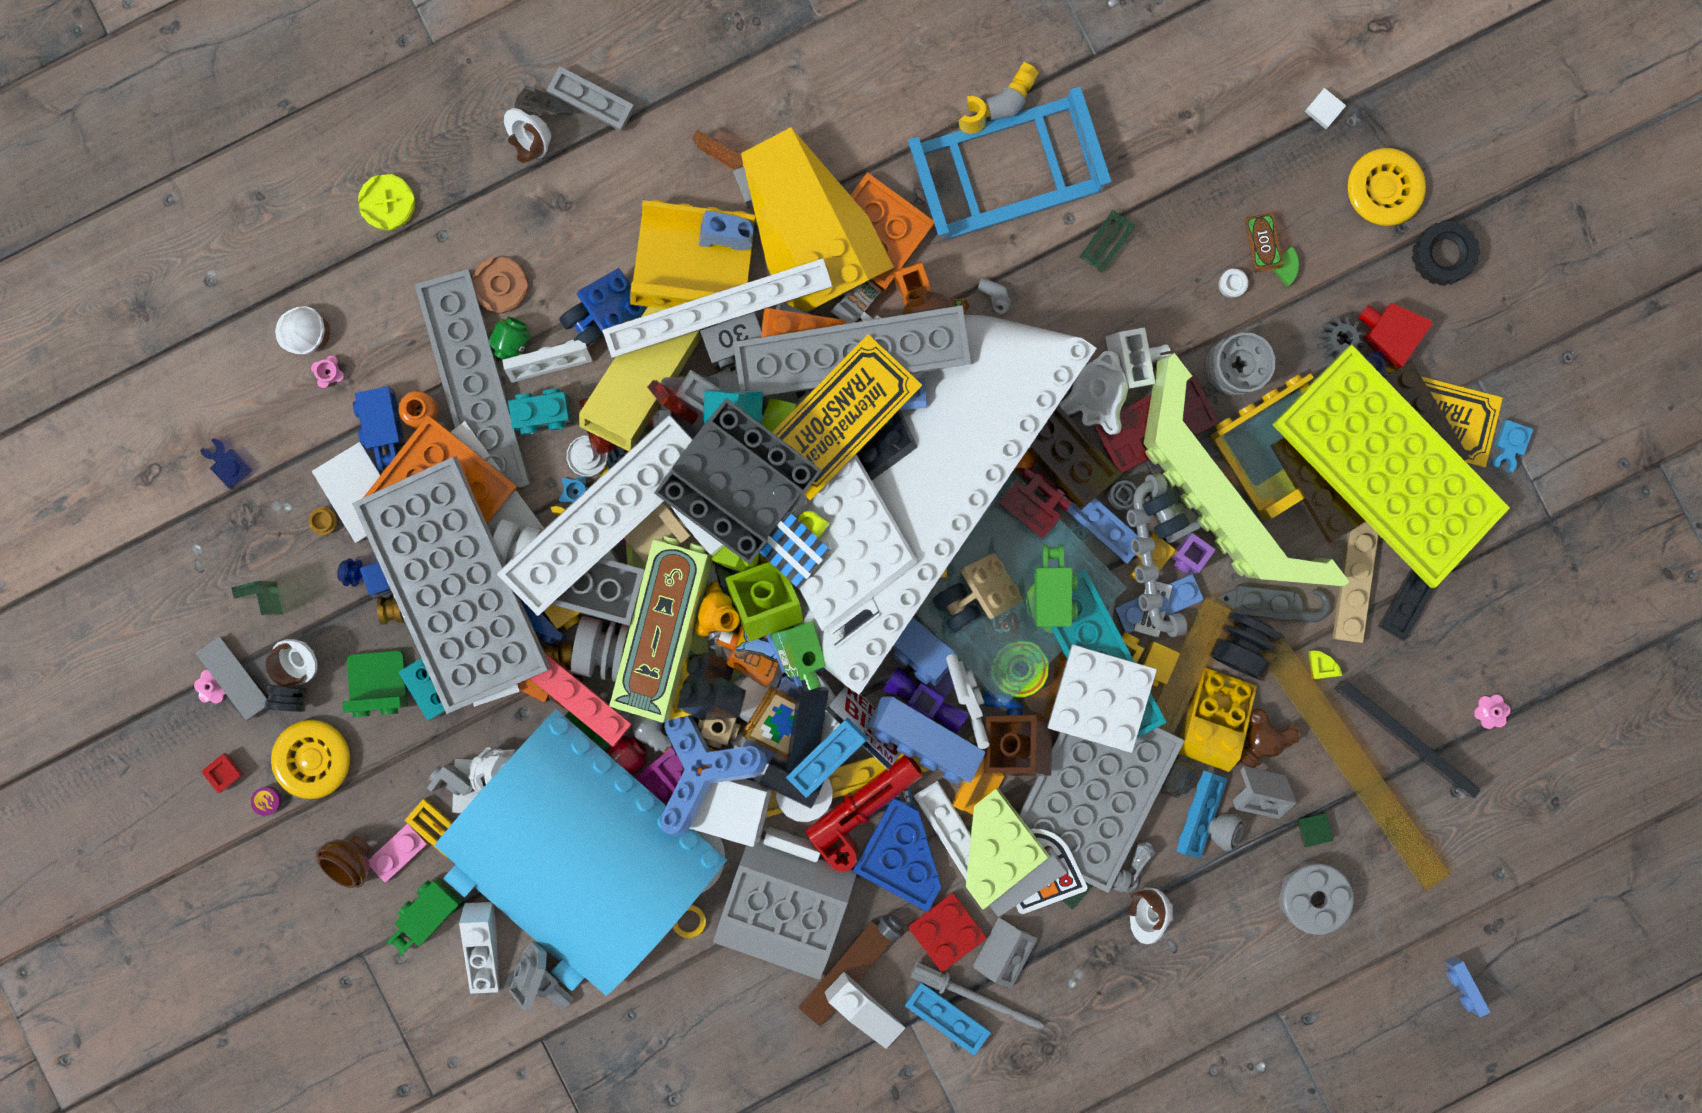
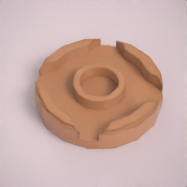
[472,257,529,313]

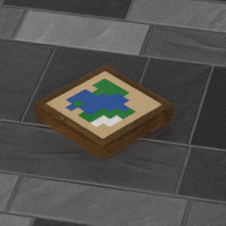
[741,685,796,759]

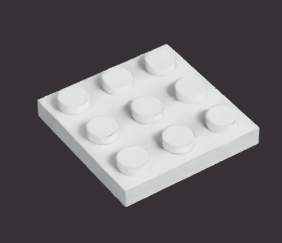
[1047,644,1157,753]

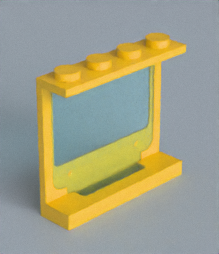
[1210,374,1313,521]

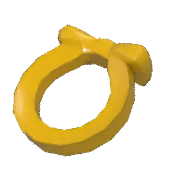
[673,904,706,938]

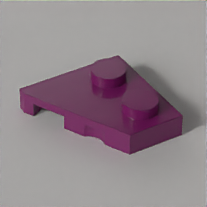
[635,747,685,806]

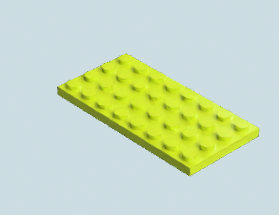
[1272,345,1510,588]

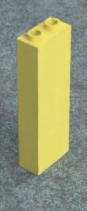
[579,307,709,451]

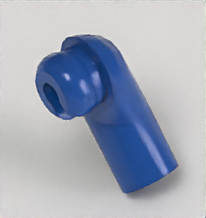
[984,692,1024,716]

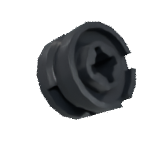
[264,685,307,712]

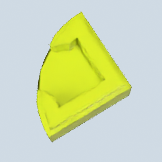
[1308,651,1342,679]

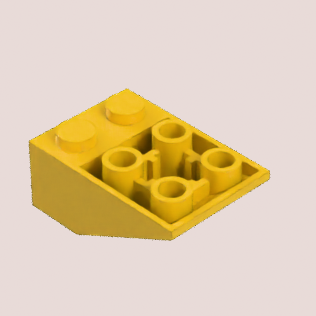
[1178,667,1257,772]

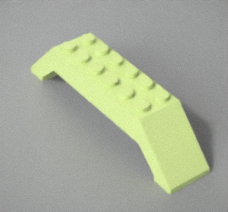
[1144,353,1349,586]

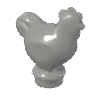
[616,709,671,752]

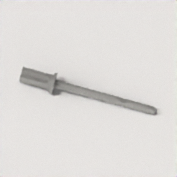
[910,962,1044,1028]

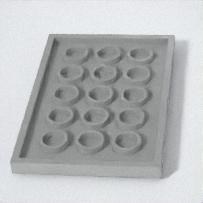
[1019,727,1185,893]

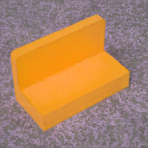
[952,757,1004,815]

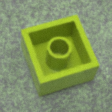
[725,562,804,642]

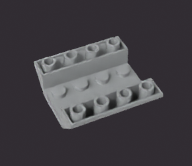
[713,838,856,980]

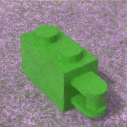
[1034,544,1077,627]

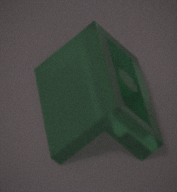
[231,581,284,616]

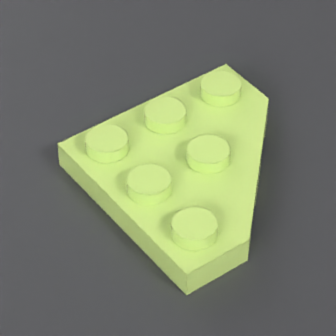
[966,788,1050,910]

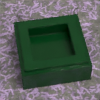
[1297,812,1334,847]

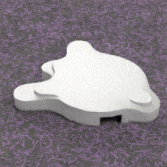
[1059,351,1128,435]

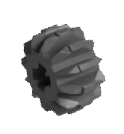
[1317,316,1366,361]

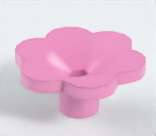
[194,670,226,704]
[1474,695,1510,729]

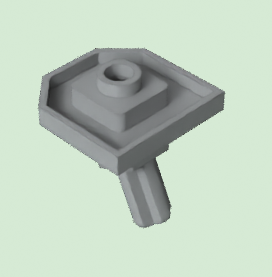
[509,942,573,1011]

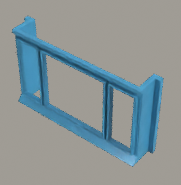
[908,87,1111,242]

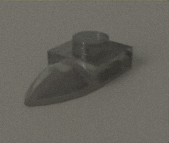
[515,85,574,118]

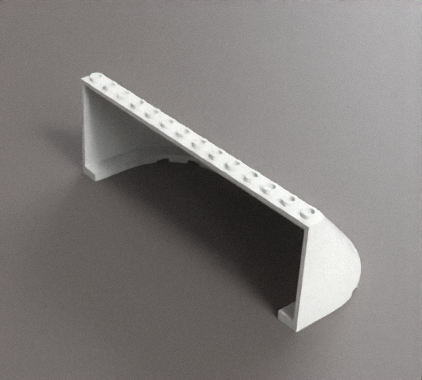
[790,315,1097,695]

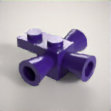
[883,667,970,734]

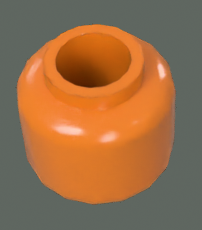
[399,391,439,429]

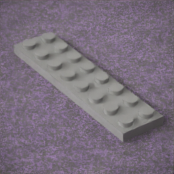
[414,269,531,489]
[733,306,971,397]

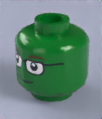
[489,316,531,360]

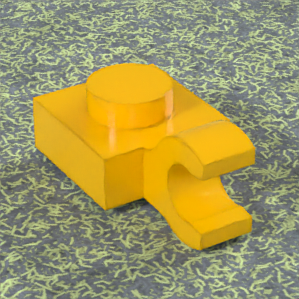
[1129,533,1176,583]

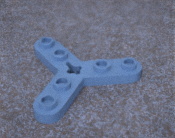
[661,715,767,837]

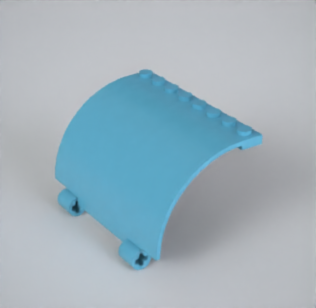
[434,709,727,996]

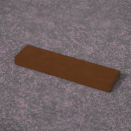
[799,920,892,1027]

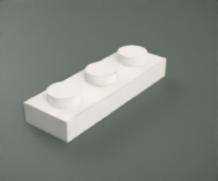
[502,340,593,383]

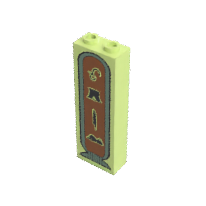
[610,535,713,723]

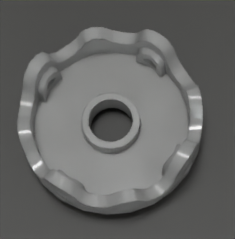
[1278,861,1354,935]

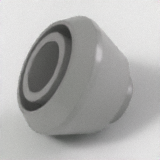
[1208,814,1244,852]

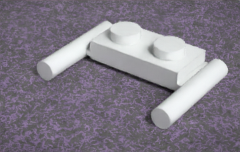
[946,654,989,749]

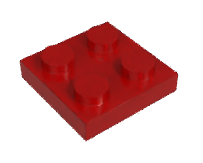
[907,892,987,972]

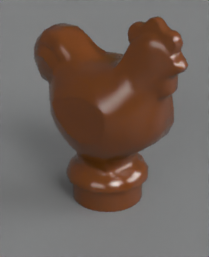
[1239,709,1302,768]

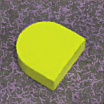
[797,511,830,539]

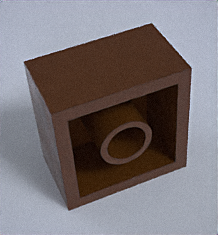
[984,715,1052,776]

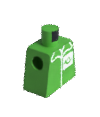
[770,621,825,691]

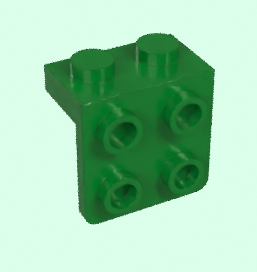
[342,651,408,718]

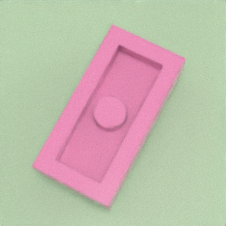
[368,824,429,883]

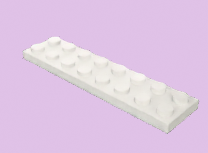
[497,414,692,616]

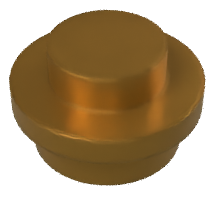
[308,507,338,535]

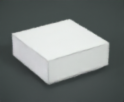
[1305,88,1346,129]

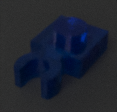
[200,438,253,489]

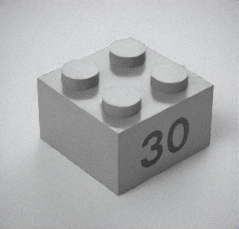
[700,312,762,371]

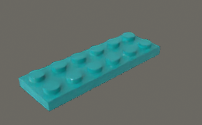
[1034,569,1167,749]

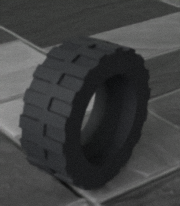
[1412,220,1480,286]

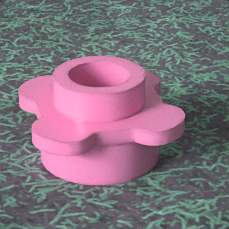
[311,356,344,388]

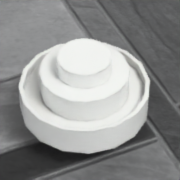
[567,435,609,477]

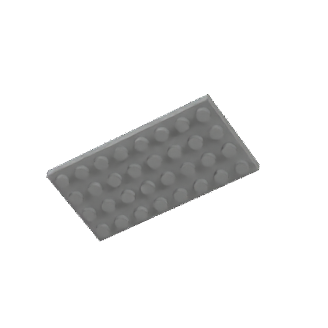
[352,456,551,714]

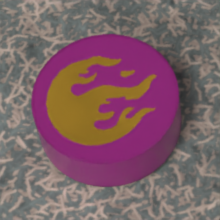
[251,787,282,816]

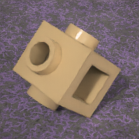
[698,718,740,748]

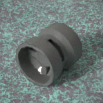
[1107,480,1137,510]

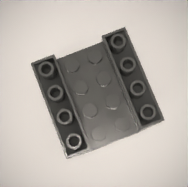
[654,398,822,564]

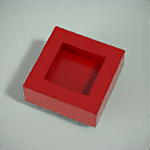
[201,753,244,793]

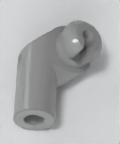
[977,277,1011,314]

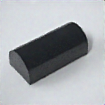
[759,757,824,809]

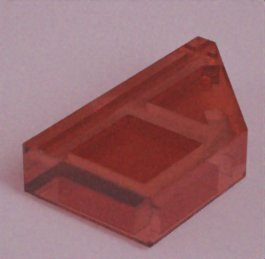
[647,380,699,424]

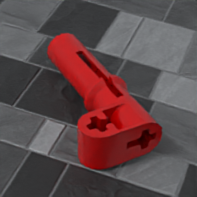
[806,755,924,872]

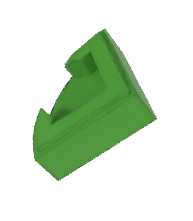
[1269,247,1299,287]

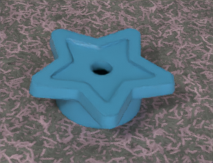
[559,476,589,503]

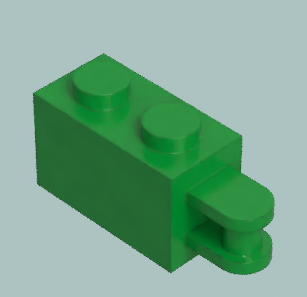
[387,878,464,956]

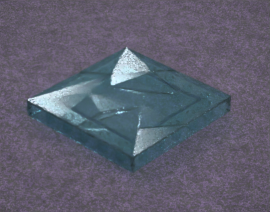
[914,471,1127,707]

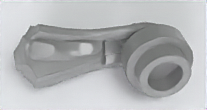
[1112,841,1155,893]

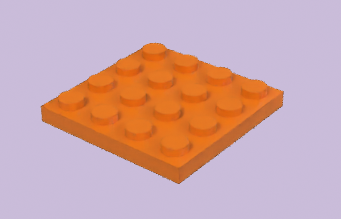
[363,415,519,526]

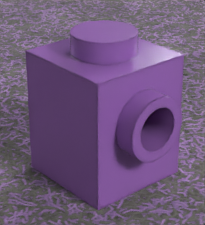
[1171,533,1216,575]

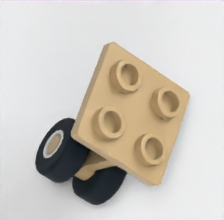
[933,553,1024,633]

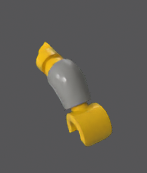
[959,62,1039,134]

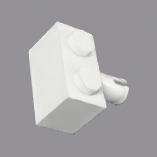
[1105,328,1171,389]

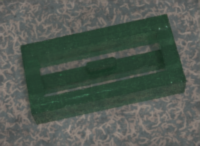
[1080,210,1135,273]

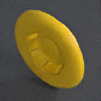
[1347,148,1426,226]
[271,720,350,799]

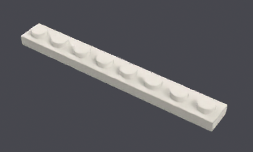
[602,259,832,358]

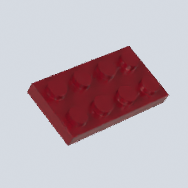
[1093,373,1220,473]

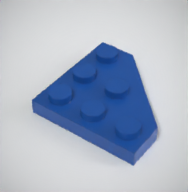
[853,797,941,912]

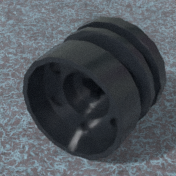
[1209,612,1285,681]

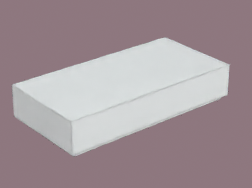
[763,826,820,862]

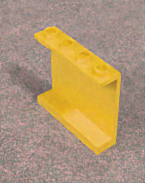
[630,200,755,318]

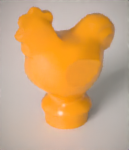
[695,581,739,637]

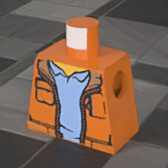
[716,625,779,687]

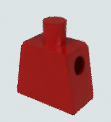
[1358,303,1433,370]

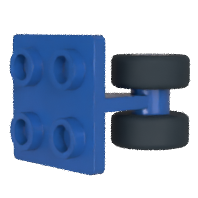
[559,268,647,347]

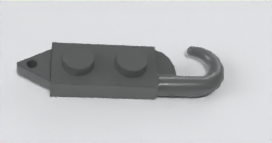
[1217,586,1331,623]

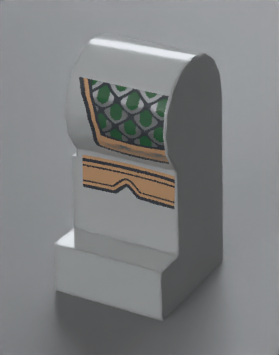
[831,280,882,324]

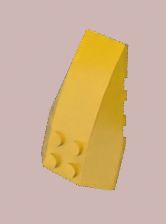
[741,127,894,313]

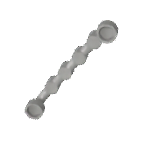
[1127,473,1187,637]

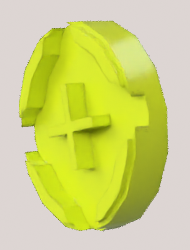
[358,174,415,231]

